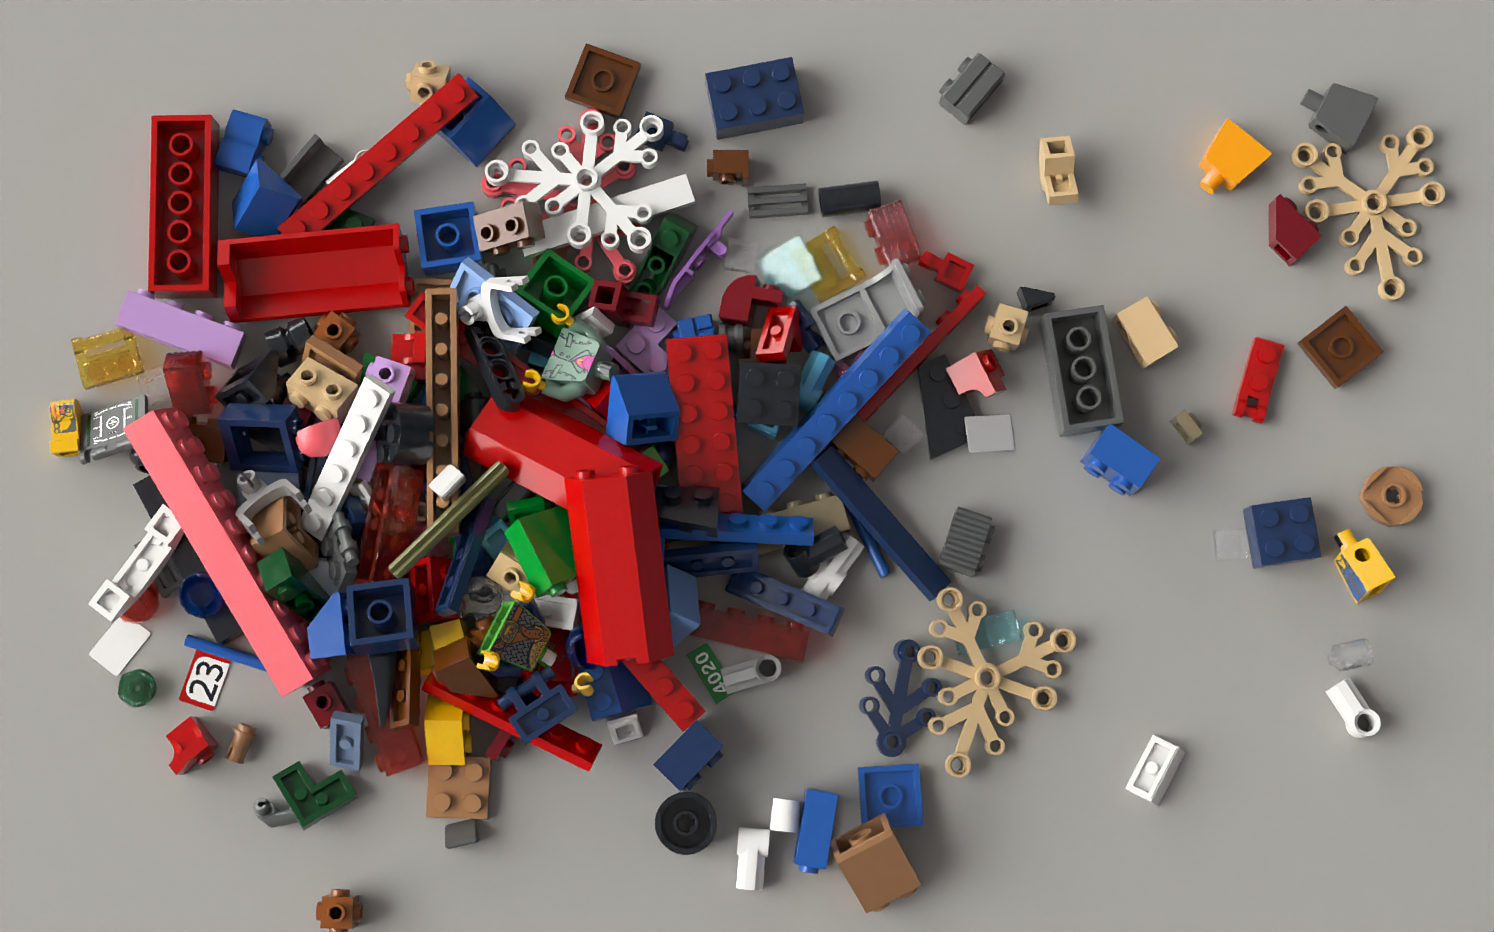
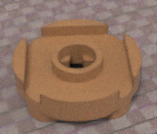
[1359,466,1423,527]

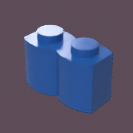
[215,109,274,178]

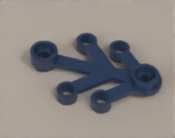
[859,639,942,757]

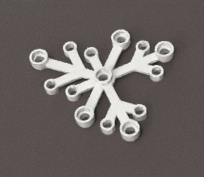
[485,111,664,254]

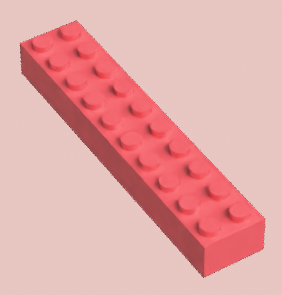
[123,407,332,697]

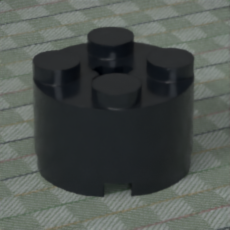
[374,402,435,465]
[655,791,717,855]

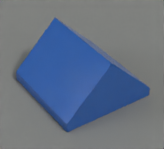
[232,158,302,237]

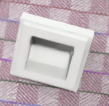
[607,710,643,745]

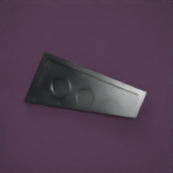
[655,486,719,538]

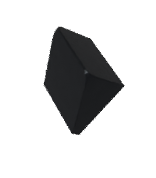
[1017,287,1056,312]
[525,326,558,359]

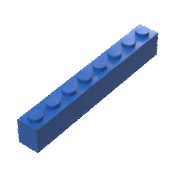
[741,308,931,511]

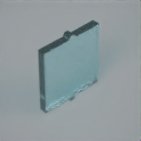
[756,235,823,299]

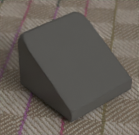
[445,819,480,849]

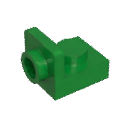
[506,493,551,526]

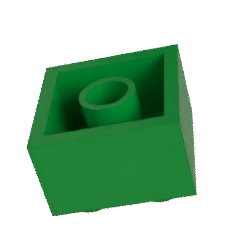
[515,248,594,339]

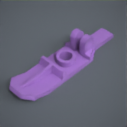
[664,210,733,311]

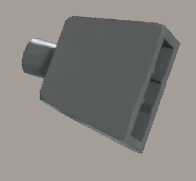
[1300,83,1379,154]

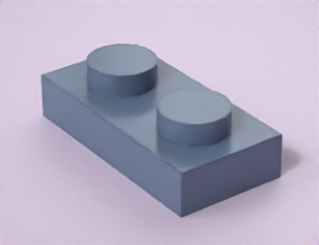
[330,710,365,771]

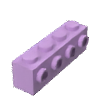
[115,289,247,370]
[356,356,416,486]

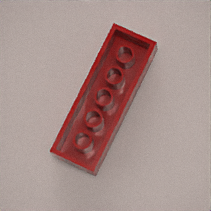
[148,115,220,299]
[666,334,743,514]

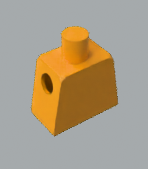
[1199,118,1272,194]

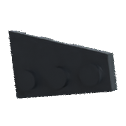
[917,354,976,460]

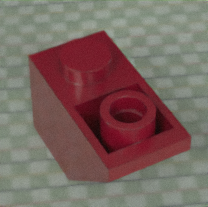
[1269,194,1322,267]

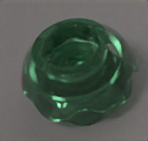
[118,669,157,707]

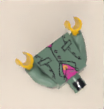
[522,304,619,402]

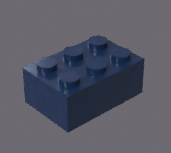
[705,57,804,140]

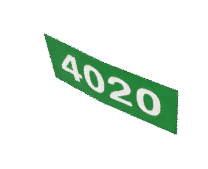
[687,643,734,704]

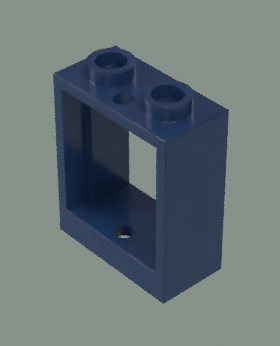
[217,403,309,473]

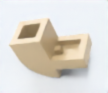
[1039,135,1079,205]

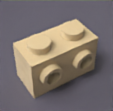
[1112,296,1179,370]
[286,357,359,425]

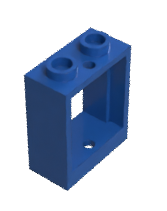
[793,788,838,874]

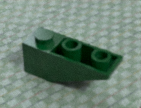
[628,212,699,297]
[257,547,330,623]

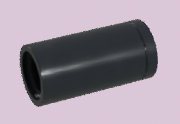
[818,180,881,218]

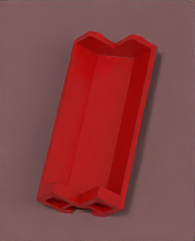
[217,223,415,323]
[463,388,663,510]
[564,464,674,667]

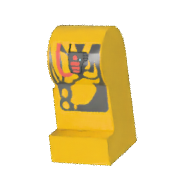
[50,399,82,458]

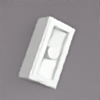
[1125,735,1185,806]

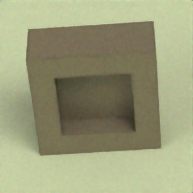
[1170,410,1203,445]

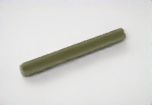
[388,461,509,579]

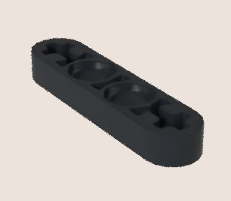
[464,321,525,413]

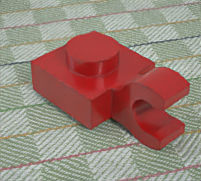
[918,251,974,293]

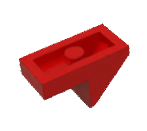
[755,306,803,362]

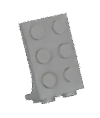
[808,258,927,364]

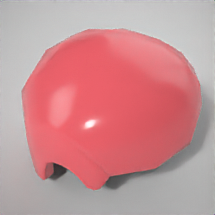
[296,418,341,457]

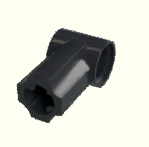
[783,525,848,578]

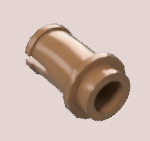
[225,723,257,764]

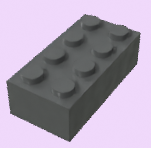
[1039,305,1124,437]

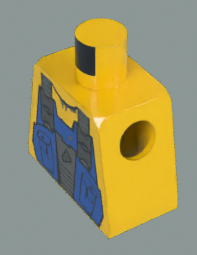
[1333,529,1395,604]

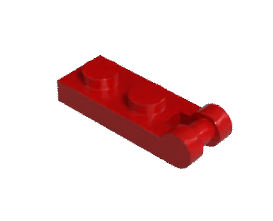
[1232,337,1285,424]

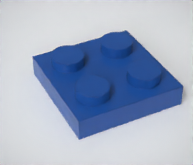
[857,764,924,828]

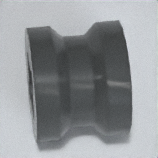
[719,324,743,354]

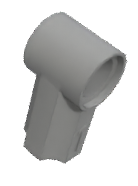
[720,654,782,695]

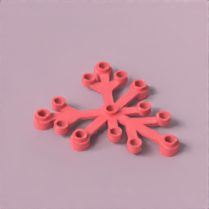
[481,108,641,285]

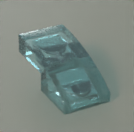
[951,610,1022,655]

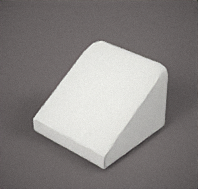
[429,465,466,501]

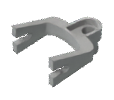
[235,470,312,547]

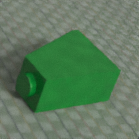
[504,506,576,598]

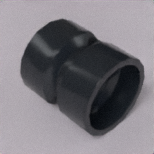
[264,316,313,368]

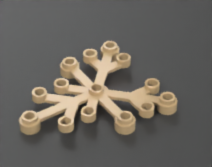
[1291,125,1445,302]
[917,587,1076,778]

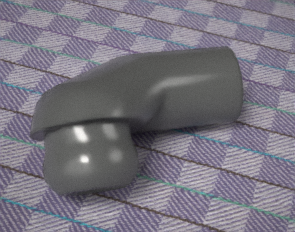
[253,798,298,828]

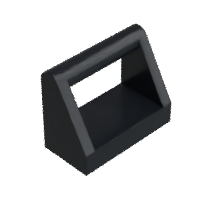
[215,351,279,408]

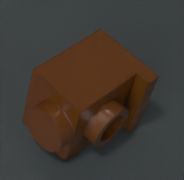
[707,150,749,187]

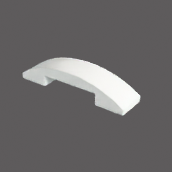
[89,504,184,622]

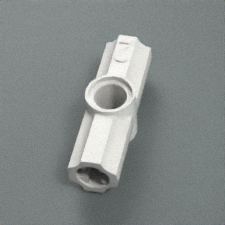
[801,532,864,600]

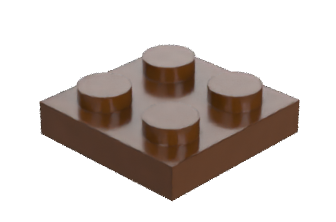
[565,43,641,119]
[1297,306,1384,389]

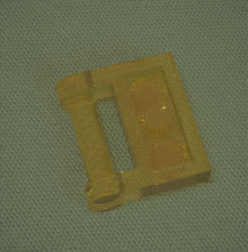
[790,226,866,303]
[71,328,145,390]

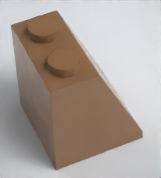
[830,813,921,914]

